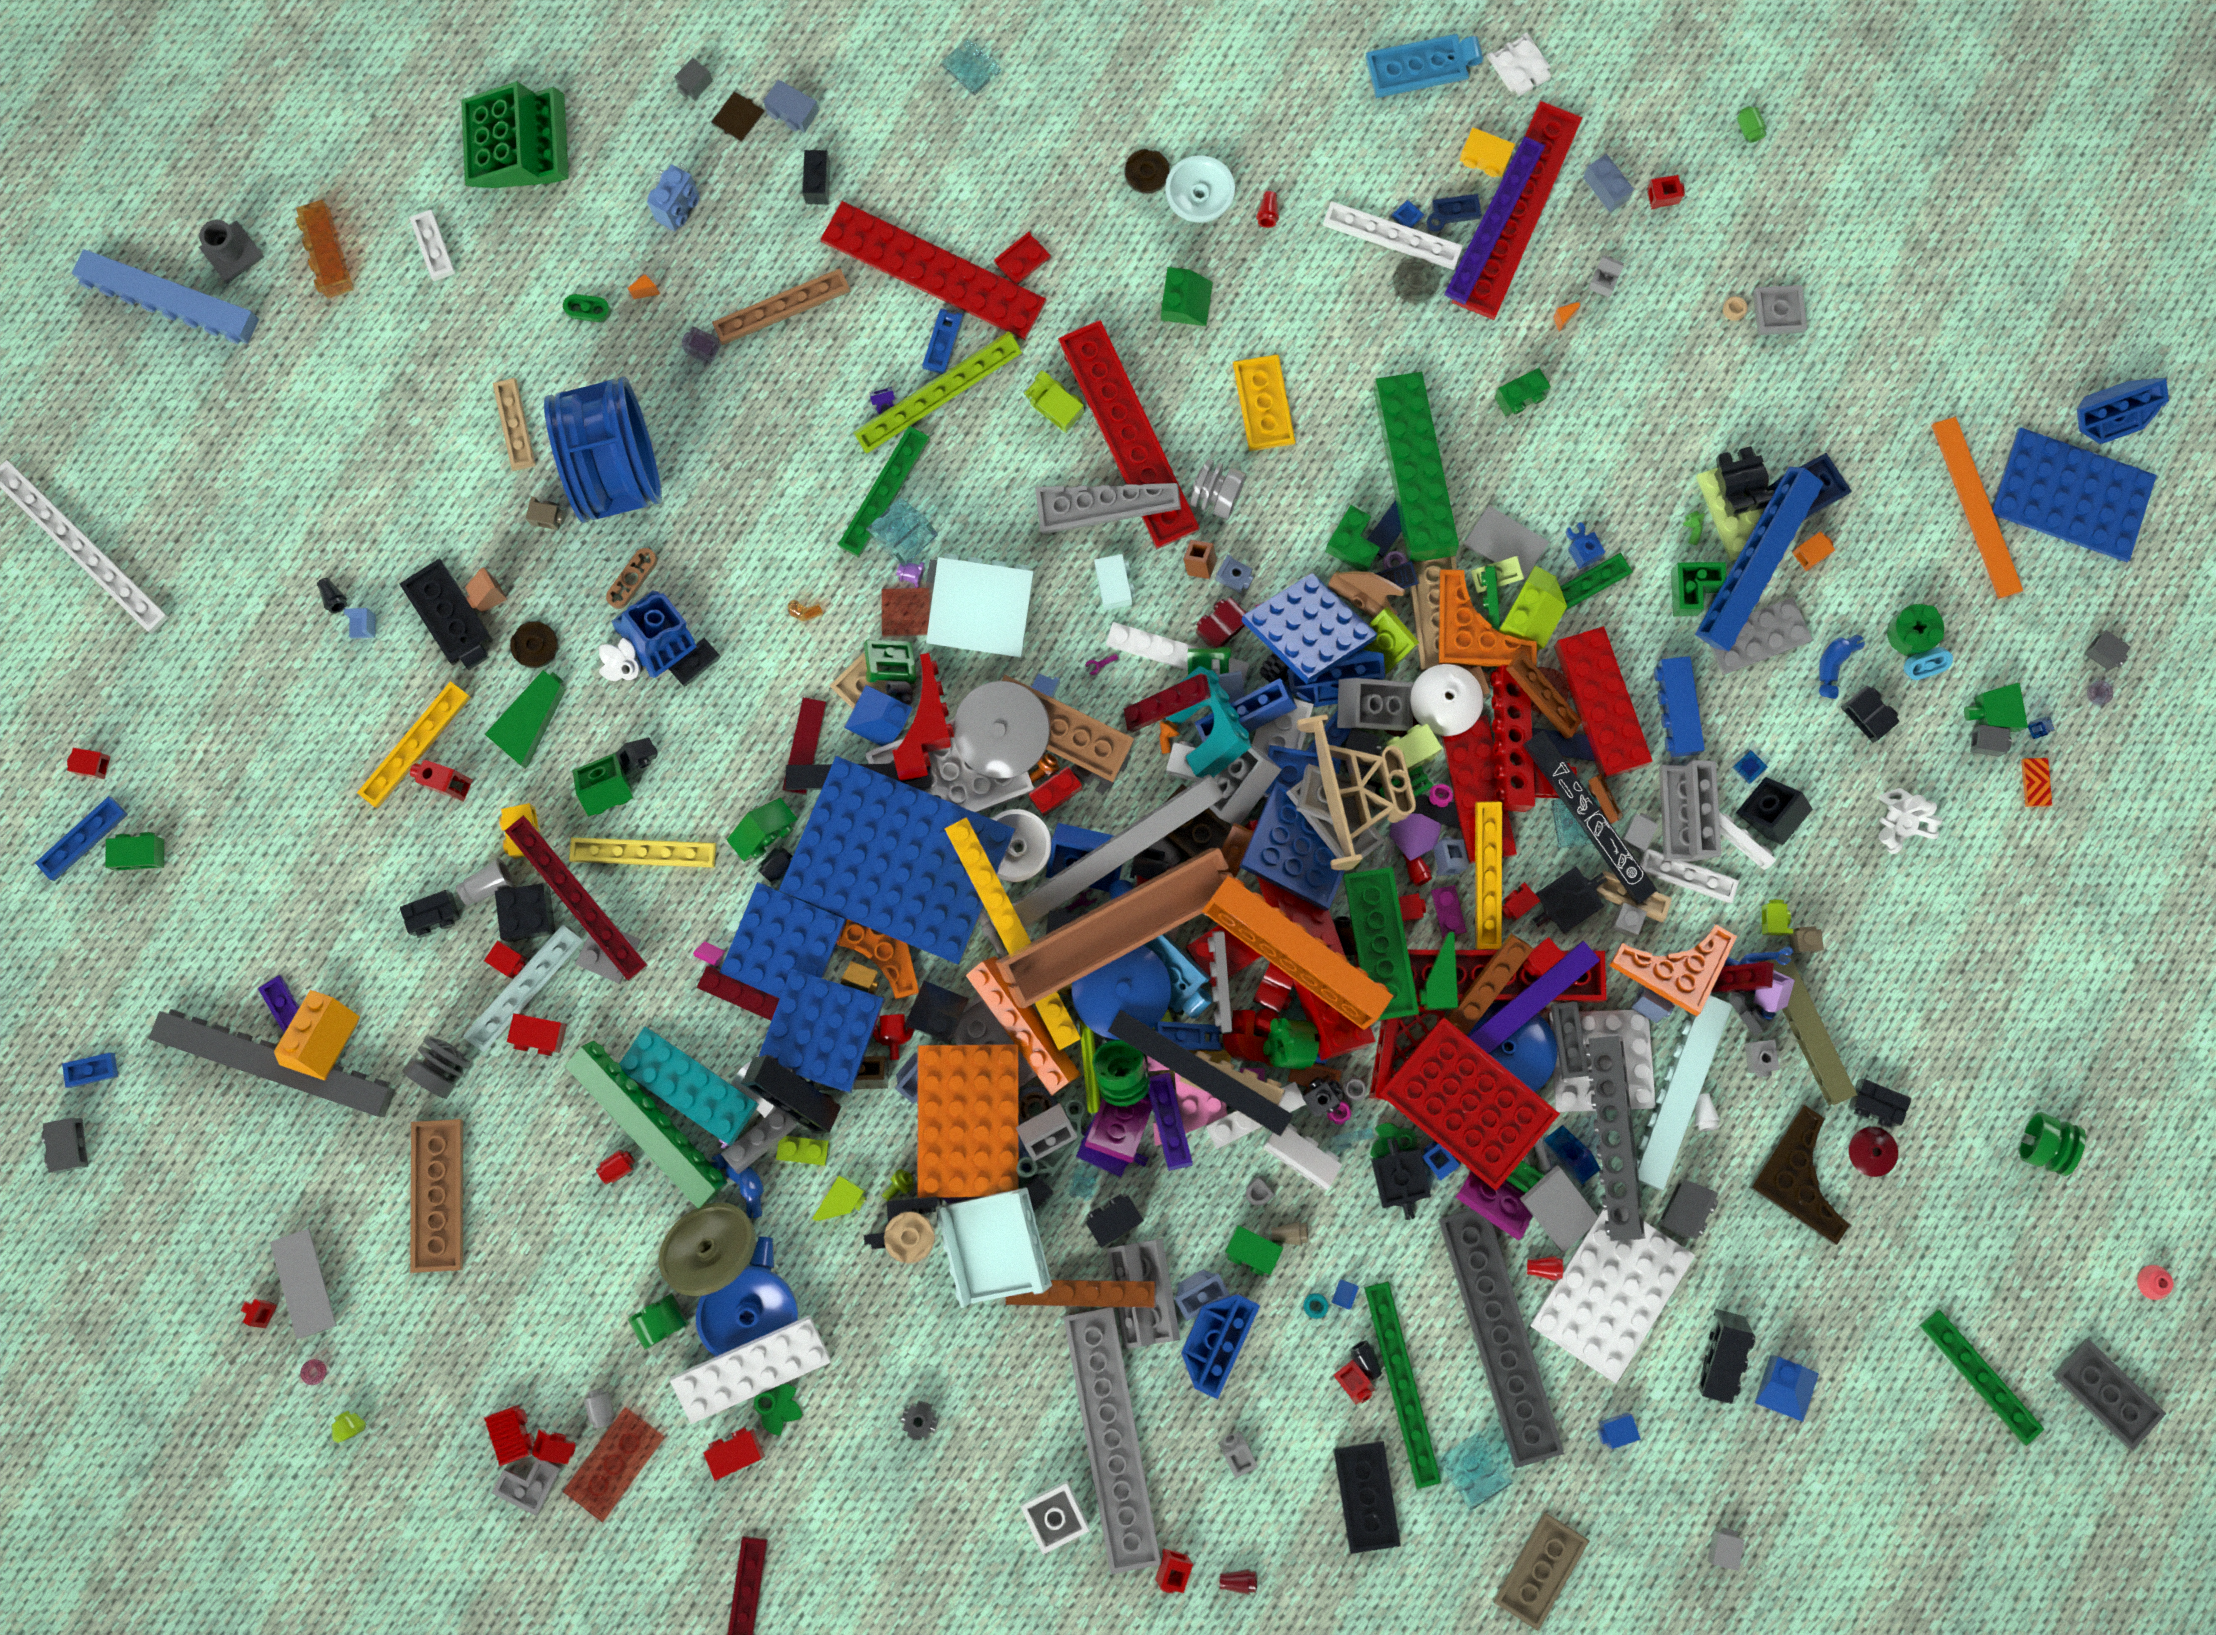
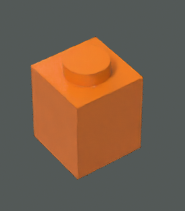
[1792,531,1835,572]

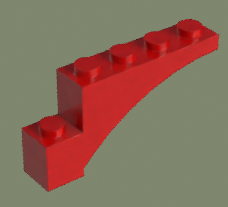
[892,653,954,782]

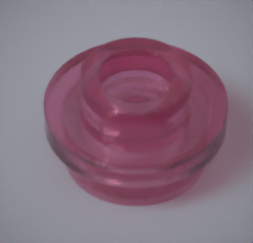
[300,1359,327,1385]

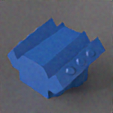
[611,590,697,678]

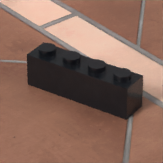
[741,1055,842,1134]

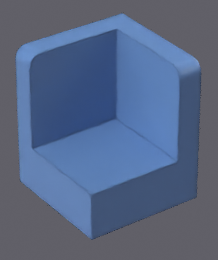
[344,608,376,638]
[1030,674,1060,698]

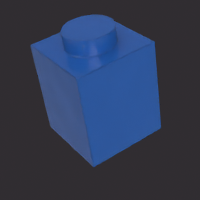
[1597,1413,1641,1449]

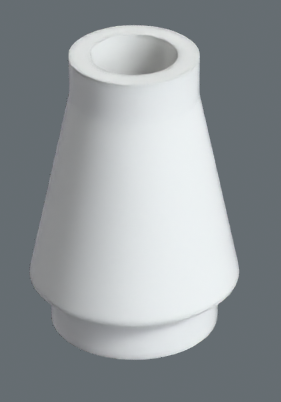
[1695,1093,1720,1132]

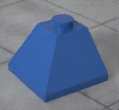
[844,685,913,747]
[1755,1355,1819,1422]

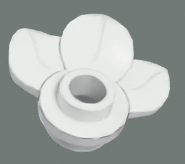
[599,638,641,681]

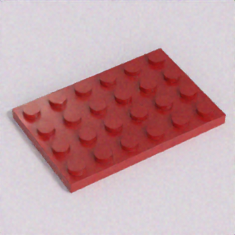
[1379,1016,1560,1191]

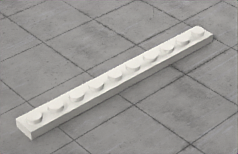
[0,460,169,634]

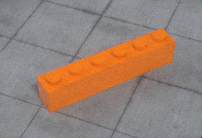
[966,956,1081,1095]

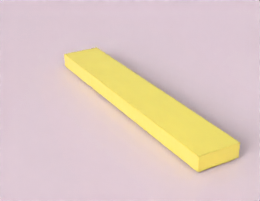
[569,837,716,868]

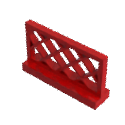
[1369,1006,1445,1101]

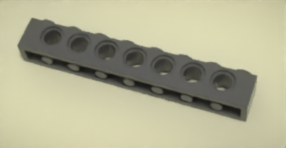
[1586,1036,1645,1241]

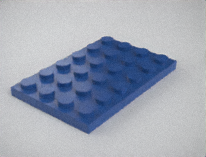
[1992,427,2157,562]

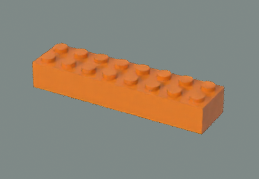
[1202,875,1393,1030]

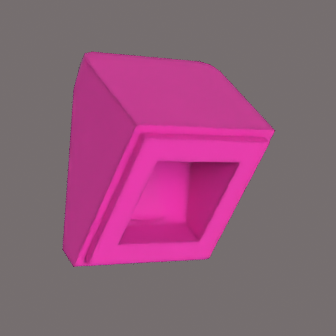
[693,942,726,967]

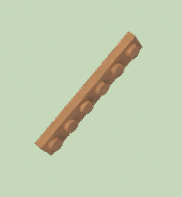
[712,268,851,346]

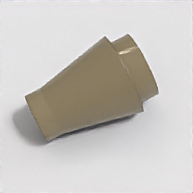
[1271,1221,1308,1246]

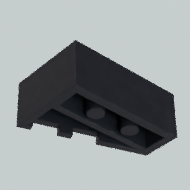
[1698,1309,1755,1404]

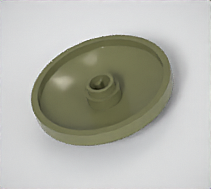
[658,1203,756,1296]

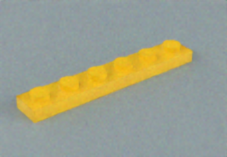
[357,681,471,809]
[1475,801,1502,949]

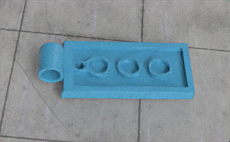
[1365,34,1484,98]
[1143,933,1213,1019]

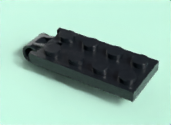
[399,558,493,671]

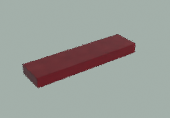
[782,697,827,795]
[727,1536,768,1635]

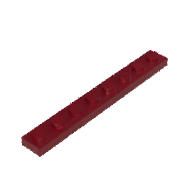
[504,815,648,981]

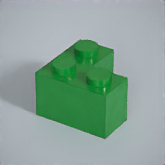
[1325,505,1380,572]
[1671,562,1727,617]
[727,797,798,862]

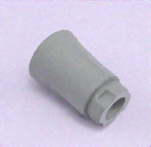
[456,858,515,905]

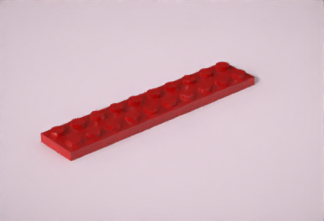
[1451,100,1583,320]
[820,201,1047,340]
[1058,319,1200,550]

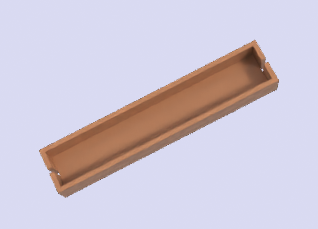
[995,848,1233,1008]

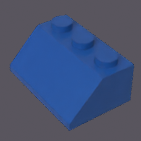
[1046,823,1123,892]

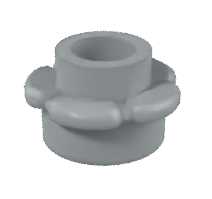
[1342,1077,1367,1101]

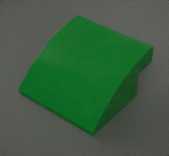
[461,81,569,188]

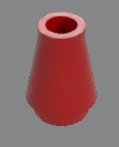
[1256,191,1279,228]
[1402,854,1433,887]
[1527,1256,1563,1281]

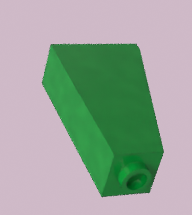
[485,670,566,769]

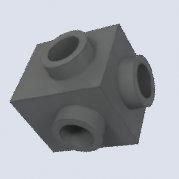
[900,1401,939,1441]

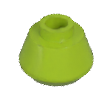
[331,1410,366,1443]

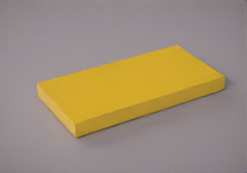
[1232,354,1295,452]

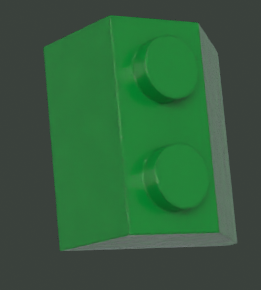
[1161,267,1213,327]
[572,752,633,817]

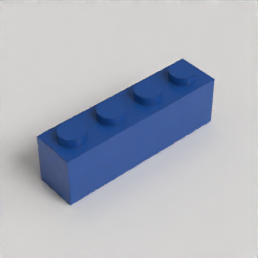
[1654,656,1705,758]
[1194,678,1297,742]

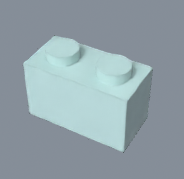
[1094,554,1136,610]

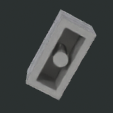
[1016,1103,1078,1162]

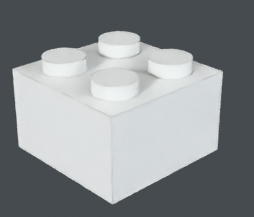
[1020,1480,1090,1555]

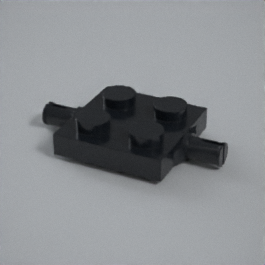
[1532,866,1608,934]
[1370,1136,1431,1220]

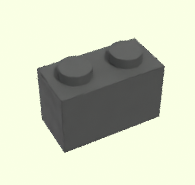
[41,1117,88,1173]

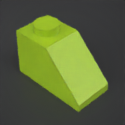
[812,1175,867,1221]

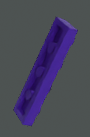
[1148,1073,1193,1171]

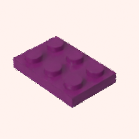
[1085,1097,1152,1163]
[1455,1170,1533,1241]

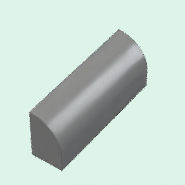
[270,1229,337,1339]

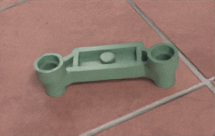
[1016,1100,1085,1178]

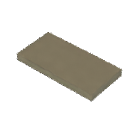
[1493,1512,1590,1631]

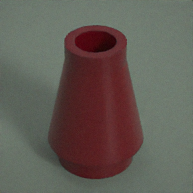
[1219,1568,1257,1595]

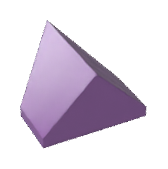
[1389,813,1442,861]

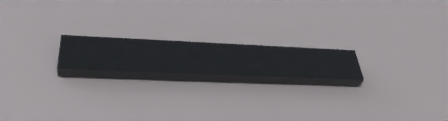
[1108,1010,1293,1137]

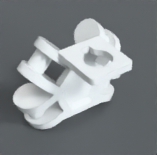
[1879,788,1943,854]

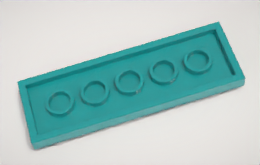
[619,1026,759,1146]

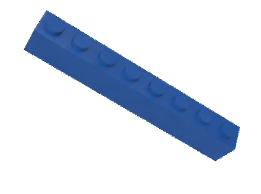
[1695,467,1824,652]

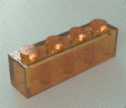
[295,199,354,299]

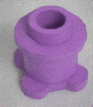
[896,559,926,588]

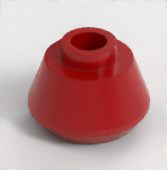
[1254,1008,1279,1038]

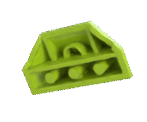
[1498,565,1567,651]

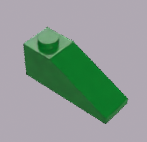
[1419,932,1458,1010]

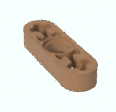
[606,548,657,609]

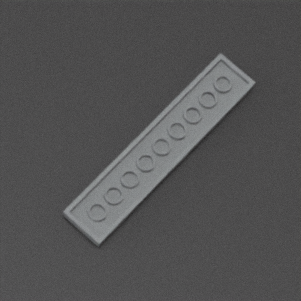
[1063,1307,1161,1575]

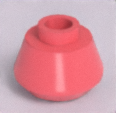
[2137,1265,2174,1300]

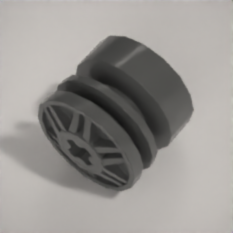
[402,1035,471,1099]

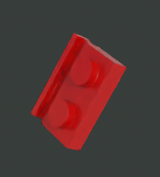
[994,231,1051,285]

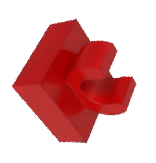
[240,1299,278,1329]

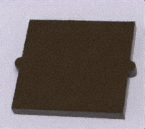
[711,91,765,142]

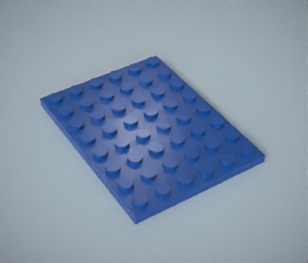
[779,756,1016,965]

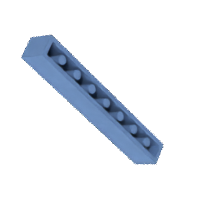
[72,249,259,344]

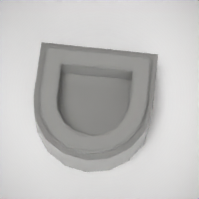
[1245,1176,1276,1206]

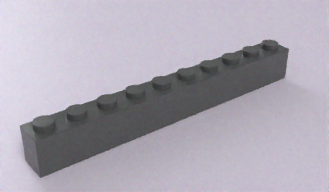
[148,1009,395,1118]

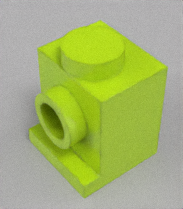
[1761,899,1793,936]

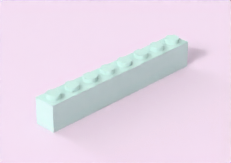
[1637,995,1732,1190]

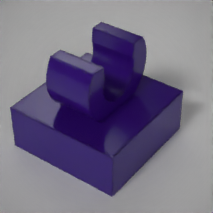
[869,387,895,415]

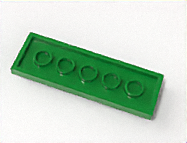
[1343,867,1419,1021]

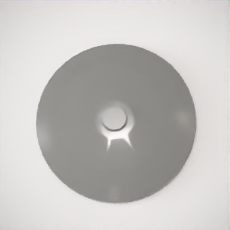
[953,681,1051,778]

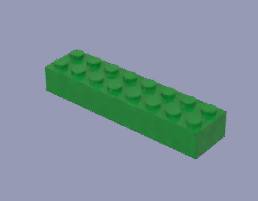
[1373,371,1459,563]

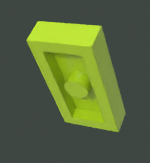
[776,1136,829,1166]

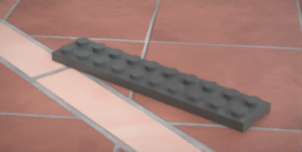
[1438,1209,1564,1468]

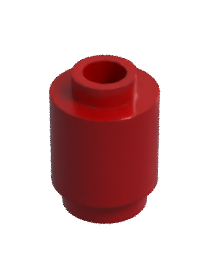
[596,1149,635,1185]

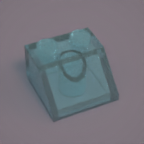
[1437,1432,1513,1511]

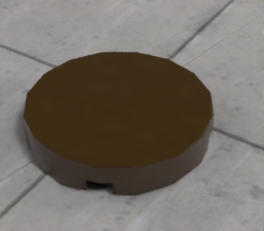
[1124,149,1170,194]
[510,621,558,668]

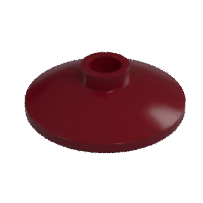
[1848,1127,1898,1177]

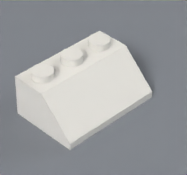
[1262,1123,1342,1190]

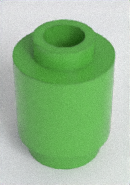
[1736,106,1767,143]

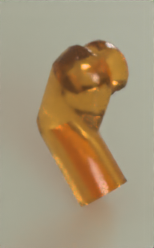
[787,600,823,622]

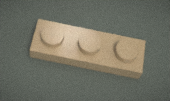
[1596,870,1672,923]

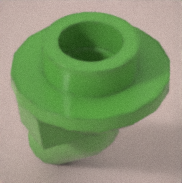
[1682,510,1705,546]

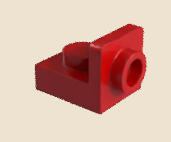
[1333,1360,1375,1405]

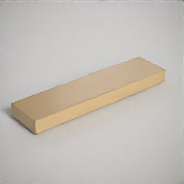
[493,378,536,471]

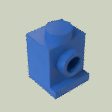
[1422,1141,1460,1181]

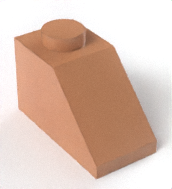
[465,567,507,613]

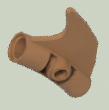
[1328,570,1406,620]

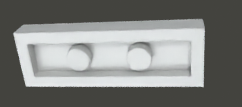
[409,210,456,282]
[1719,812,1776,870]

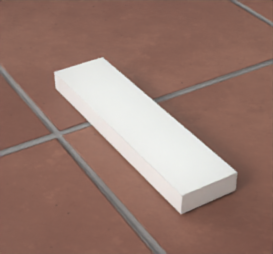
[1640,848,1740,904]

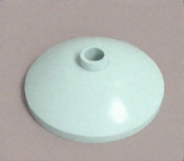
[1165,155,1235,223]

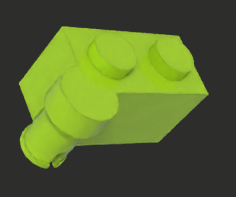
[1024,370,1084,433]

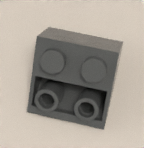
[1658,1179,1719,1239]

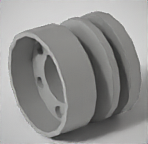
[1190,459,1246,520]

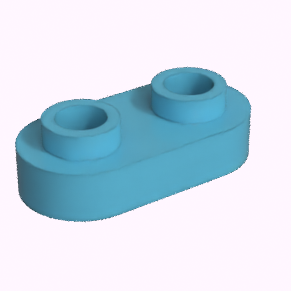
[1904,647,1953,680]

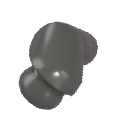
[885,681,913,705]

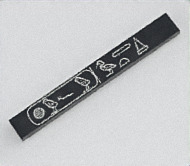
[1523,730,1657,905]

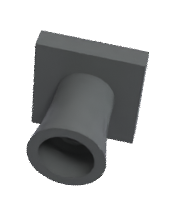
[199,219,264,284]

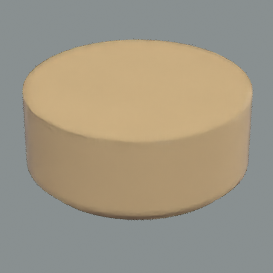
[1723,296,1748,321]

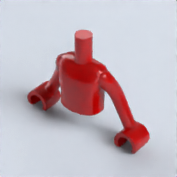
[873,1014,915,1060]

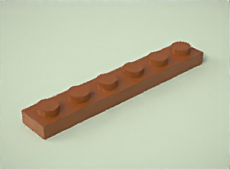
[1446,933,1533,1036]
[1006,1280,1156,1308]

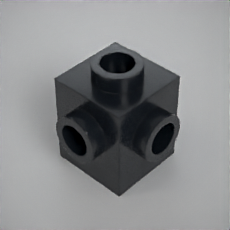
[1302,1075,1343,1117]

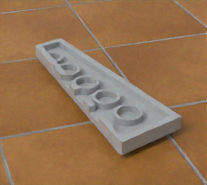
[1035,483,1181,534]

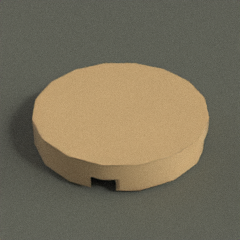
[884,1212,935,1263]

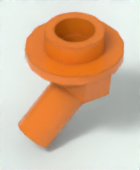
[1159,720,1180,754]
[1029,753,1059,784]

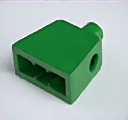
[1964,683,2028,732]

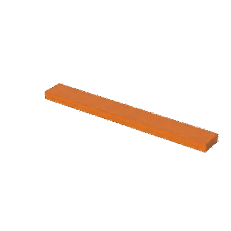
[1931,417,2024,599]

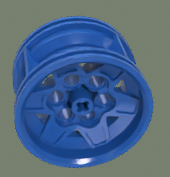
[544,376,662,523]

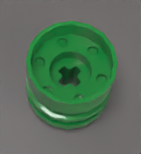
[1092,1039,1151,1106]
[2019,1112,2086,1176]

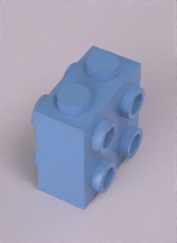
[647,164,700,232]

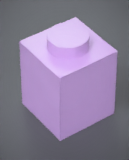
[1753,970,1795,1012]

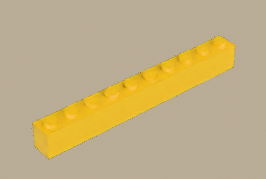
[945,817,1081,1050]

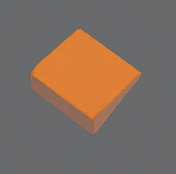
[628,274,660,300]
[1553,302,1581,332]

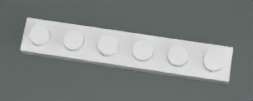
[1323,201,1463,270]
[1106,622,1250,684]

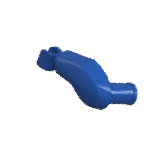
[1819,635,1865,699]
[711,1153,764,1218]

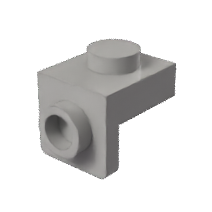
[1588,255,1624,297]

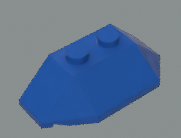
[2077,378,2169,444]
[1287,650,1385,707]
[1181,1294,1261,1400]

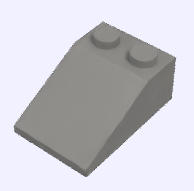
[1337,678,1414,731]

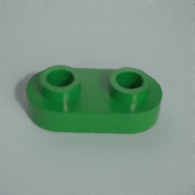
[563,294,611,322]

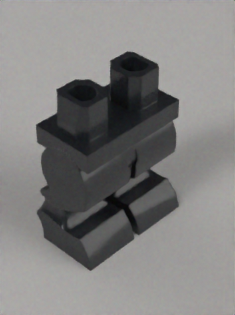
[1714,446,1775,517]

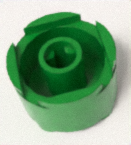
[1887,604,1944,657]
[1263,1018,1319,1070]
[628,1293,689,1350]

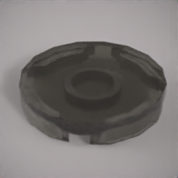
[1393,258,1440,304]

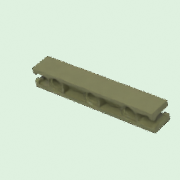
[1759,947,1857,1106]

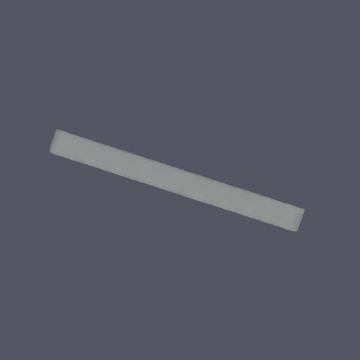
[990,774,1224,930]

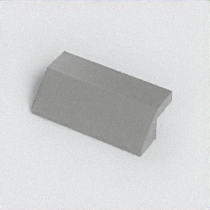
[1659,760,1721,862]
[1107,1238,1181,1349]

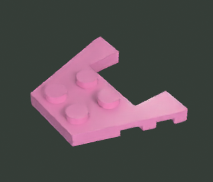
[1147,1056,1227,1145]

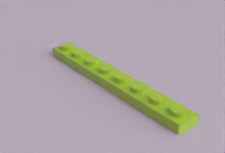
[852,331,1022,454]

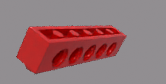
[1490,664,1535,812]

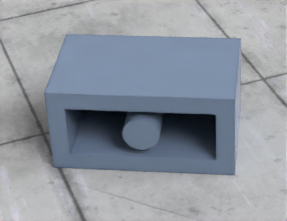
[763,79,819,133]
[1583,154,1634,213]

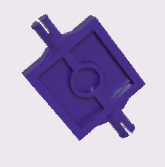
[1076,1113,1149,1178]

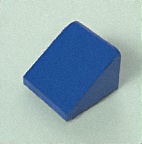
[1332,1279,1359,1310]

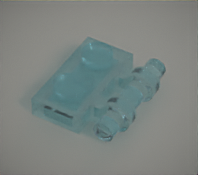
[941,39,1001,96]

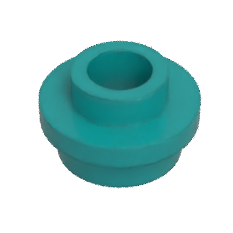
[1303,1293,1329,1319]

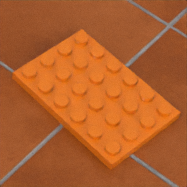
[917,1044,1018,1198]

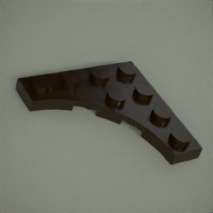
[1749,1105,1850,1245]

